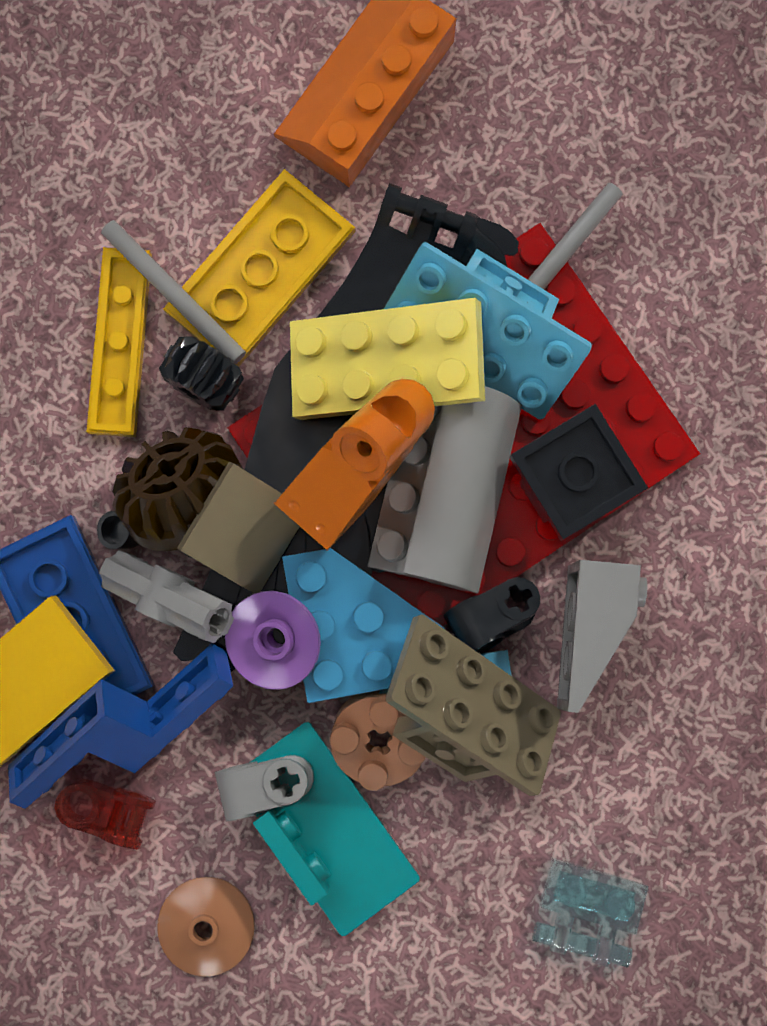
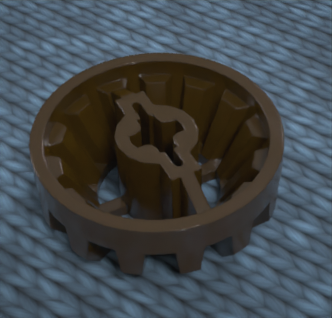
[112,427,243,551]

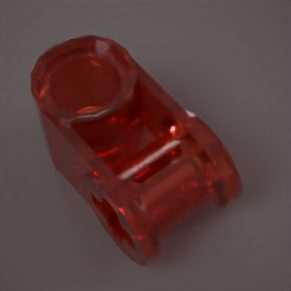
[54,779,156,850]

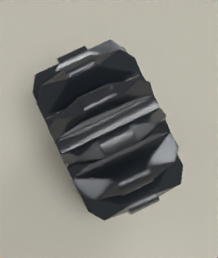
[159,336,244,411]

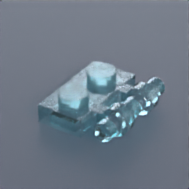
[532,857,649,968]

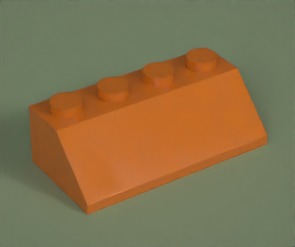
[274,0,457,188]

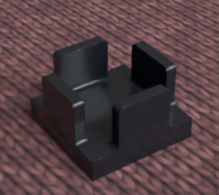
[509,404,648,541]

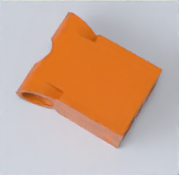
[274,379,435,551]

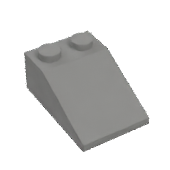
[557,560,647,713]

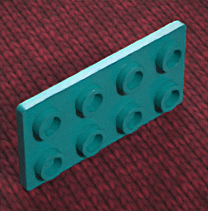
[249,722,420,936]

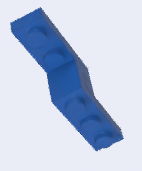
[8,643,233,809]

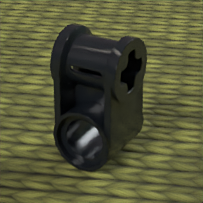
[444,577,541,654]

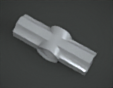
[99,550,234,643]

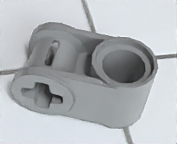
[214,755,314,821]

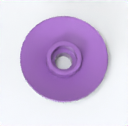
[225,591,321,690]

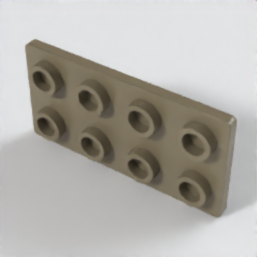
[386,614,561,796]

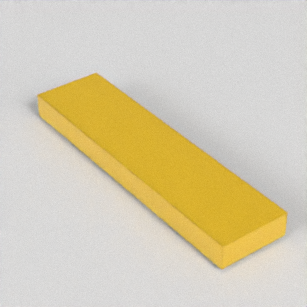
[86,247,152,437]

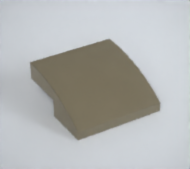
[177,462,300,594]

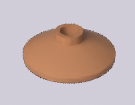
[157,877,255,977]

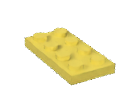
[290,298,485,420]

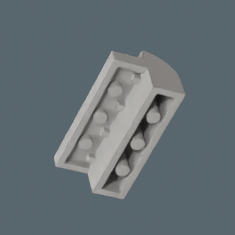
[368,386,522,593]

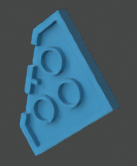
[282,548,445,703]

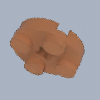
[330,690,426,791]

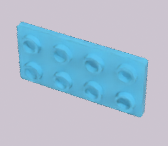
[384,242,592,419]

